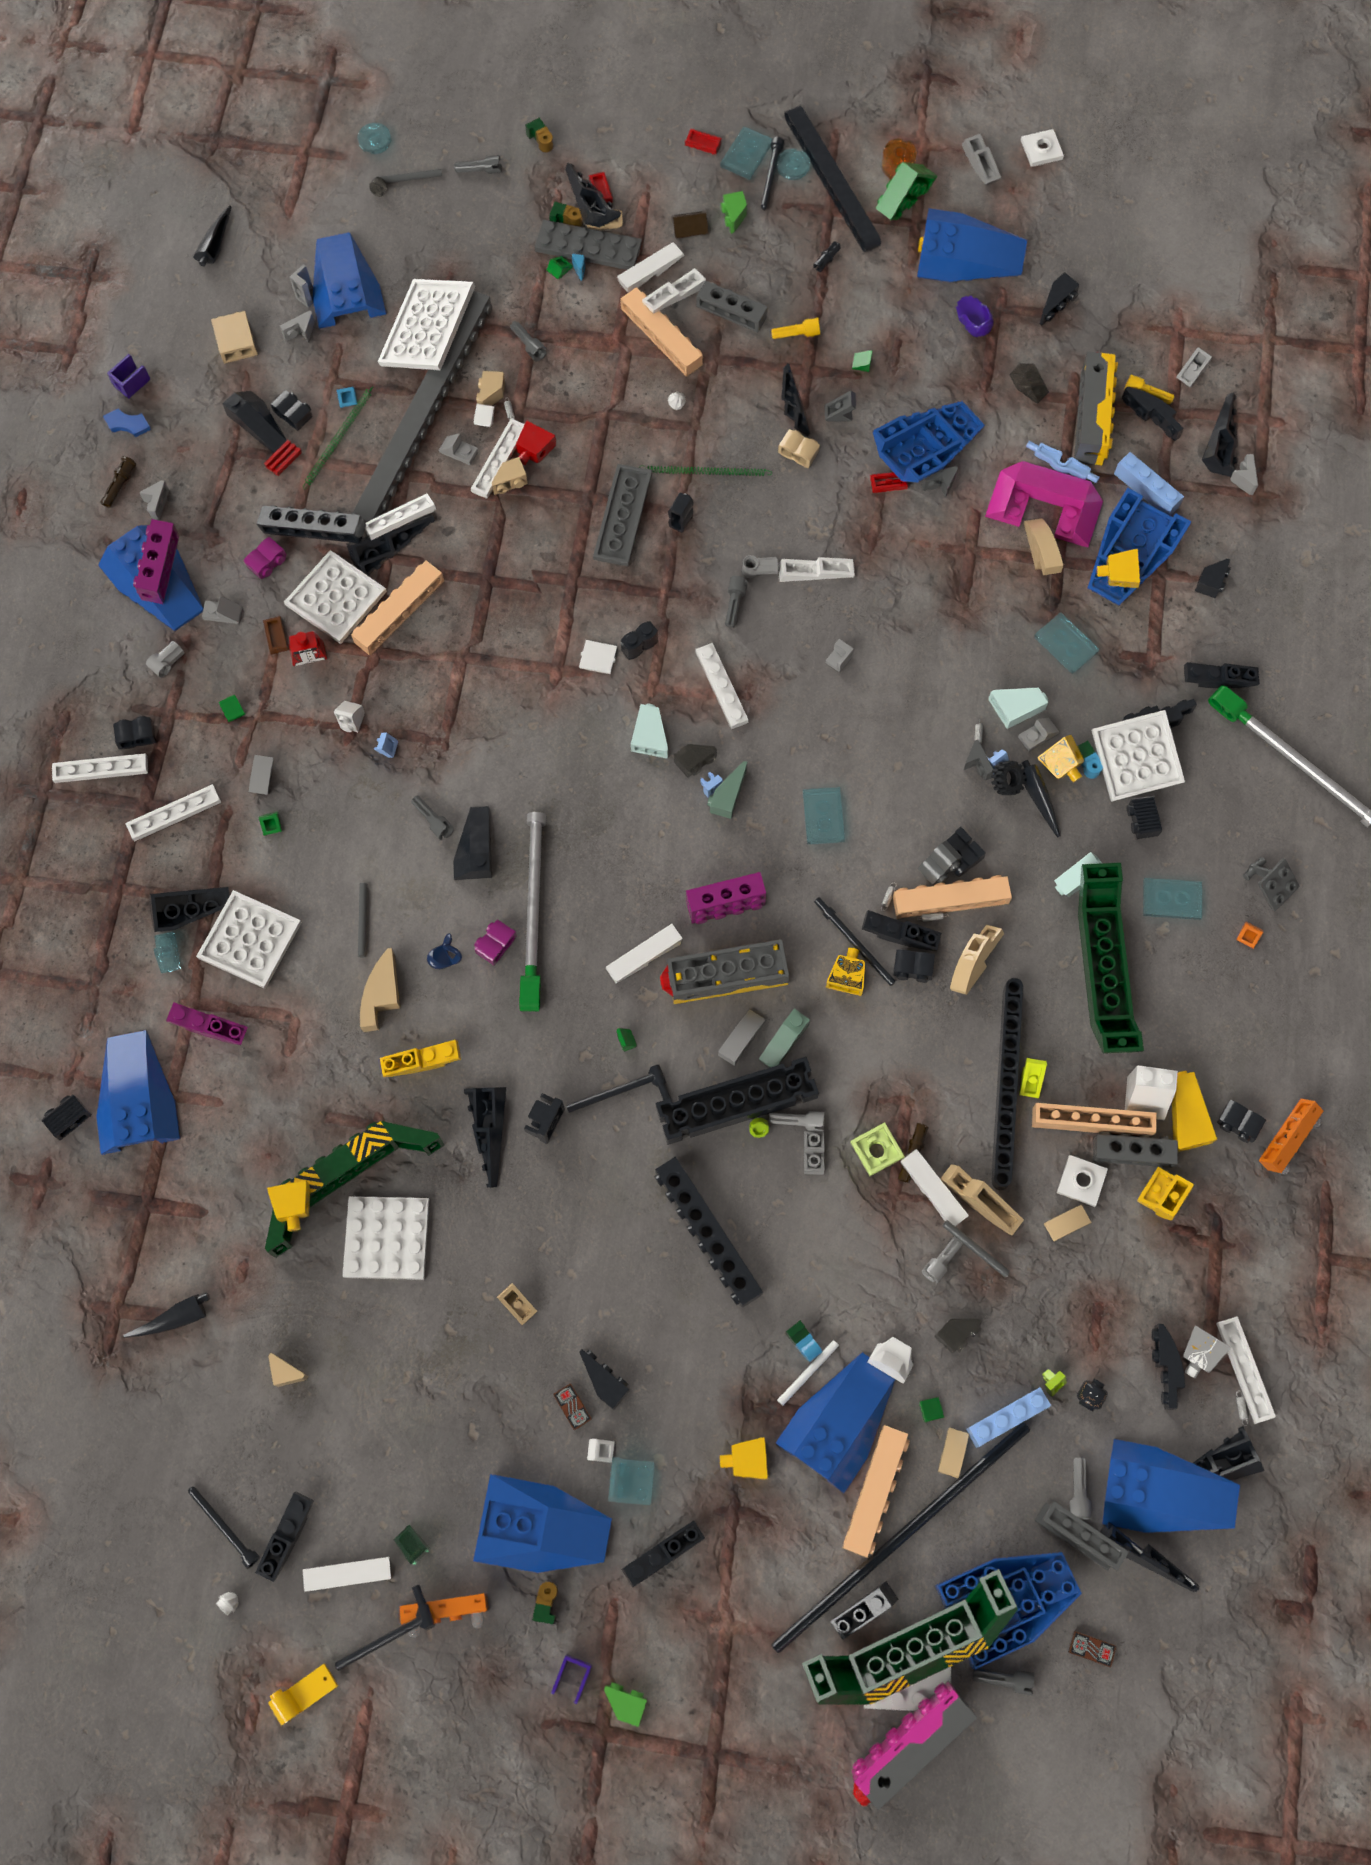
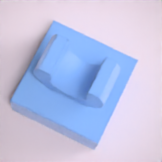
[374,733,398,758]
[987,750,1009,774]
[700,772,723,798]

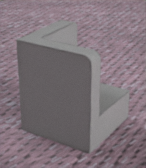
[826,639,854,673]

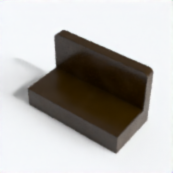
[671,211,708,238]

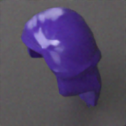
[956,295,994,337]

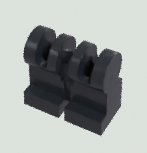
[944,826,986,877]

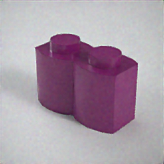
[243,537,287,579]
[474,919,517,966]

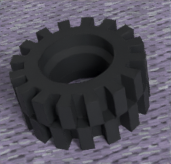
[991,761,1027,795]

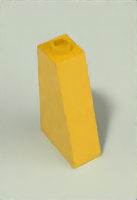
[1171,1071,1217,1152]

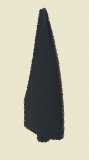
[193,205,232,267]
[1022,760,1060,838]
[123,1292,210,1338]

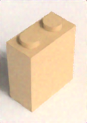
[211,311,258,364]

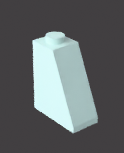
[988,688,1048,729]
[631,704,668,758]
[1054,852,1102,897]

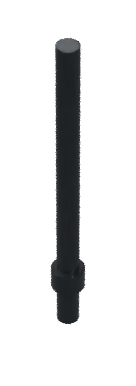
[814,897,896,986]

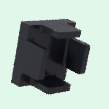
[524,1093,565,1144]

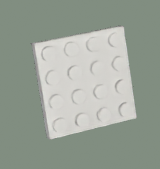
[284,550,387,644]
[1091,710,1185,802]
[196,890,302,989]
[343,1196,430,1280]

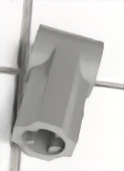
[741,555,778,578]
[146,641,184,677]

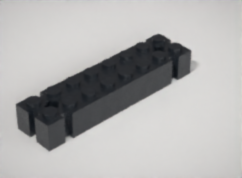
[655,1056,819,1145]

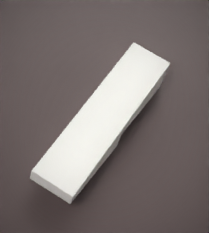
[617,242,684,293]
[642,268,706,313]
[778,557,855,582]
[606,924,683,983]
[900,1149,969,1226]
[303,1557,391,1592]

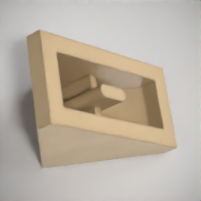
[268,1353,309,1387]

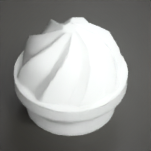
[668,391,686,410]
[216,1592,239,1616]

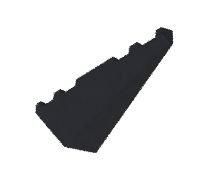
[565,163,621,228]
[781,363,810,436]
[1202,392,1238,477]
[346,515,435,576]
[464,1087,506,1188]
[1193,1426,1265,1481]
[1100,1522,1200,1592]

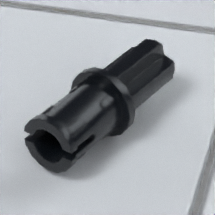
[813,241,841,272]

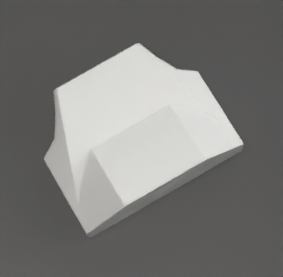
[867,1337,913,1383]

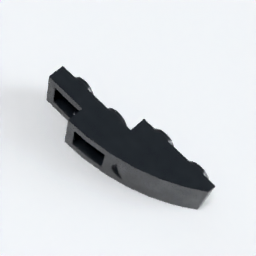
[1121,387,1184,441]
[1184,662,1260,688]
[1123,699,1197,728]
[862,910,942,951]
[1151,1323,1185,1410]
[255,1491,314,1582]
[621,1520,705,1588]

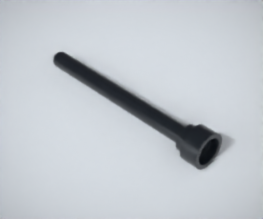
[761,137,785,210]
[188,1487,260,1569]

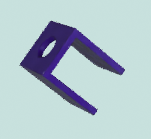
[107,354,150,399]
[551,1655,593,1704]

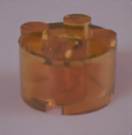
[881,138,917,180]

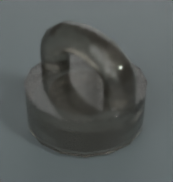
[369,177,387,197]

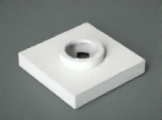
[1021,129,1064,167]
[1057,1155,1108,1207]

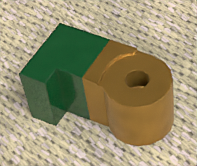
[525,117,553,152]
[549,201,583,227]
[532,1582,558,1625]

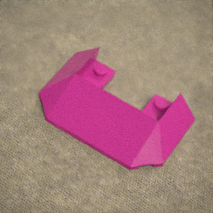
[985,461,1103,548]

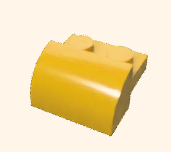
[1138,1167,1194,1220]

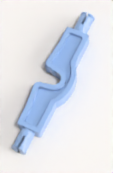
[1026,440,1100,483]

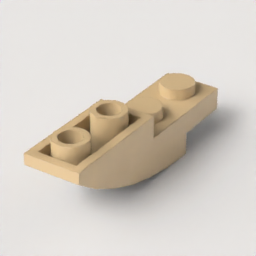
[950,925,1004,995]

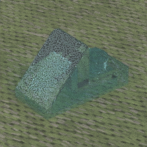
[153,932,181,973]

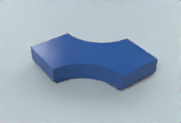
[103,408,151,438]

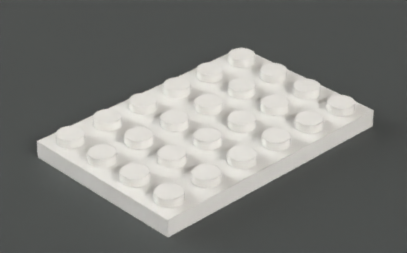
[378,279,475,370]

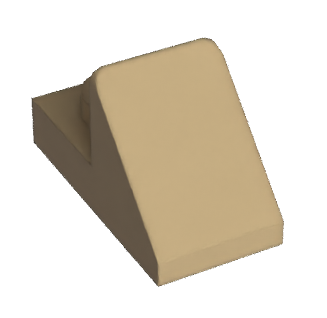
[497,1283,537,1325]

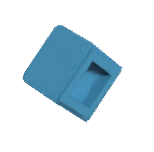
[572,254,586,280]
[337,387,357,408]

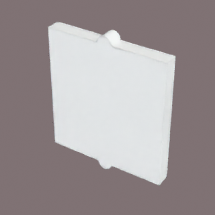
[579,640,617,674]

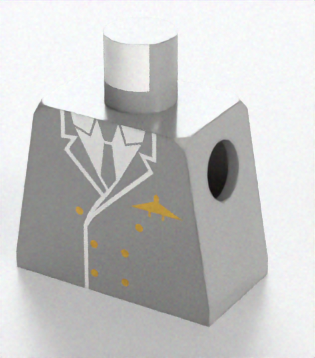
[1183,1325,1231,1379]

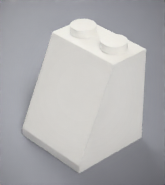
[1125,1065,1178,1120]

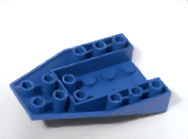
[473,1474,612,1573]
[935,1552,1082,1670]

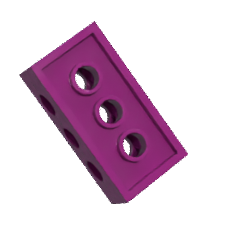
[133,519,179,604]
[686,872,766,924]

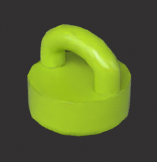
[749,1118,769,1138]

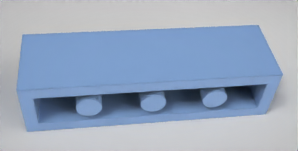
[1114,452,1184,516]
[966,1387,1051,1448]

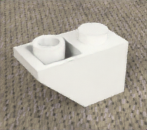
[334,701,365,732]

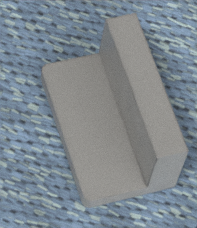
[289,264,313,308]

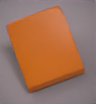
[1236,922,1263,949]

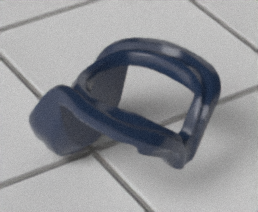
[427,933,462,970]

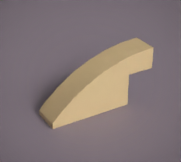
[1024,518,1063,575]
[360,948,400,1032]
[940,1164,1024,1235]

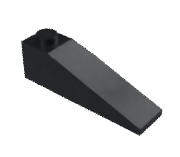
[222,391,287,453]
[453,806,492,880]
[149,887,230,932]

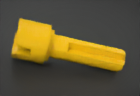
[771,318,820,339]
[1124,374,1174,404]

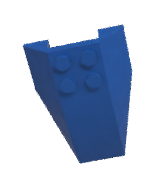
[917,208,1028,282]
[312,232,386,329]
[873,401,985,482]
[1087,488,1191,606]
[98,525,204,631]
[96,1030,180,1155]
[775,1352,895,1493]
[1102,1439,1240,1533]

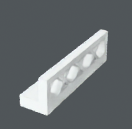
[365,494,436,540]

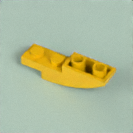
[380,1039,461,1077]

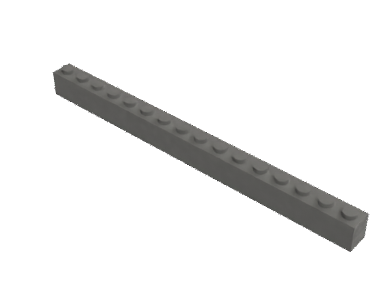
[353,291,492,523]

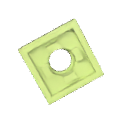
[850,1122,905,1176]

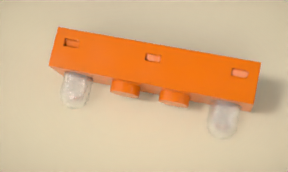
[1259,1099,1324,1175]
[399,1593,489,1638]

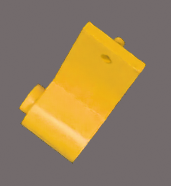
[268,1663,338,1726]

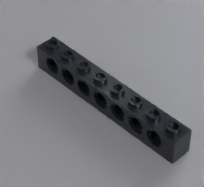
[654,1156,763,1308]

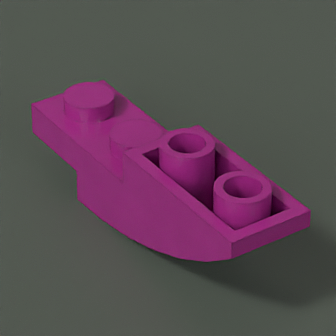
[166,1002,248,1046]

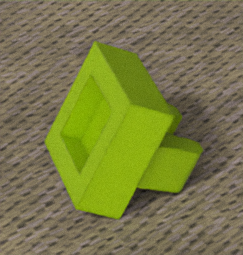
[1042,1369,1067,1397]

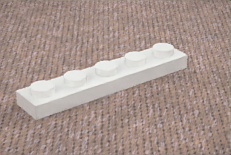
[471,419,524,499]
[696,643,748,729]
[52,754,148,783]
[126,784,221,842]
[1216,1317,1276,1424]

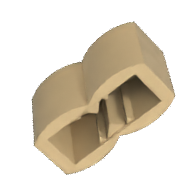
[778,429,820,468]

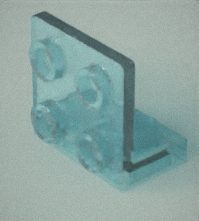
[608,1457,655,1505]

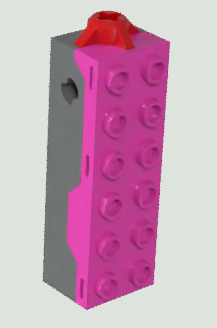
[852,1681,977,1810]

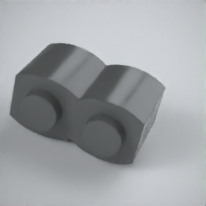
[918,841,962,885]

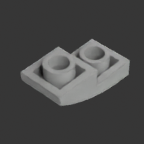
[249,755,274,795]
[804,1131,824,1175]

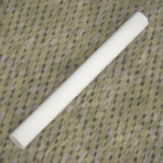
[777,1340,839,1406]

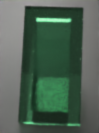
[393,1525,431,1564]

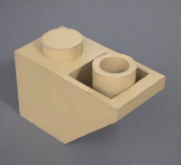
[477,371,505,406]
[492,457,528,495]

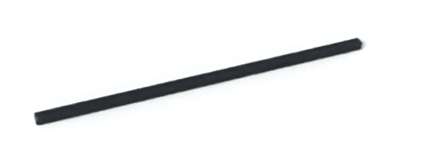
[772,1422,1030,1653]

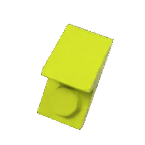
[1019,1058,1047,1098]

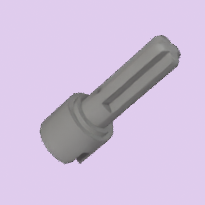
[769,1111,825,1132]
[922,1236,963,1284]
[1070,1458,1091,1519]

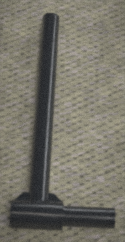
[566,1064,672,1113]
[335,1585,436,1671]

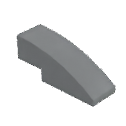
[962,134,1001,185]
[718,1010,766,1066]

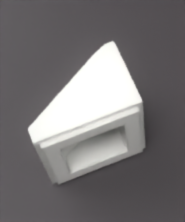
[474,403,494,427]
[587,1439,615,1463]

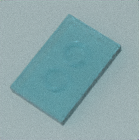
[720,126,772,180]
[1034,613,1099,674]
[802,787,845,844]
[1143,878,1202,920]

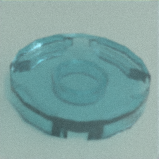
[357,123,391,154]
[777,149,810,180]

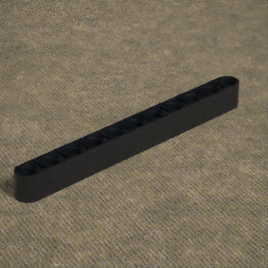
[784,105,881,252]
[991,978,1023,1190]

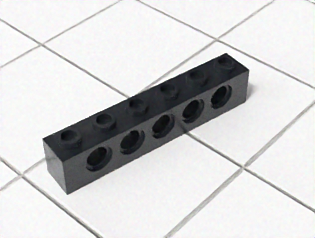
[257,505,366,543]

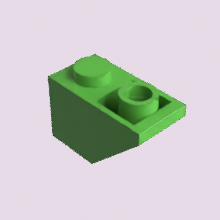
[720,191,747,233]
[604,1682,647,1727]

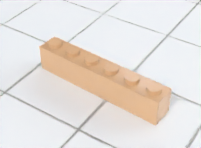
[620,287,703,377]
[352,560,444,655]
[893,875,1012,919]
[1032,1103,1156,1137]
[842,1425,910,1557]

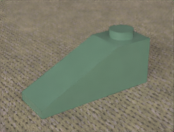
[707,761,747,819]
[759,1009,810,1068]

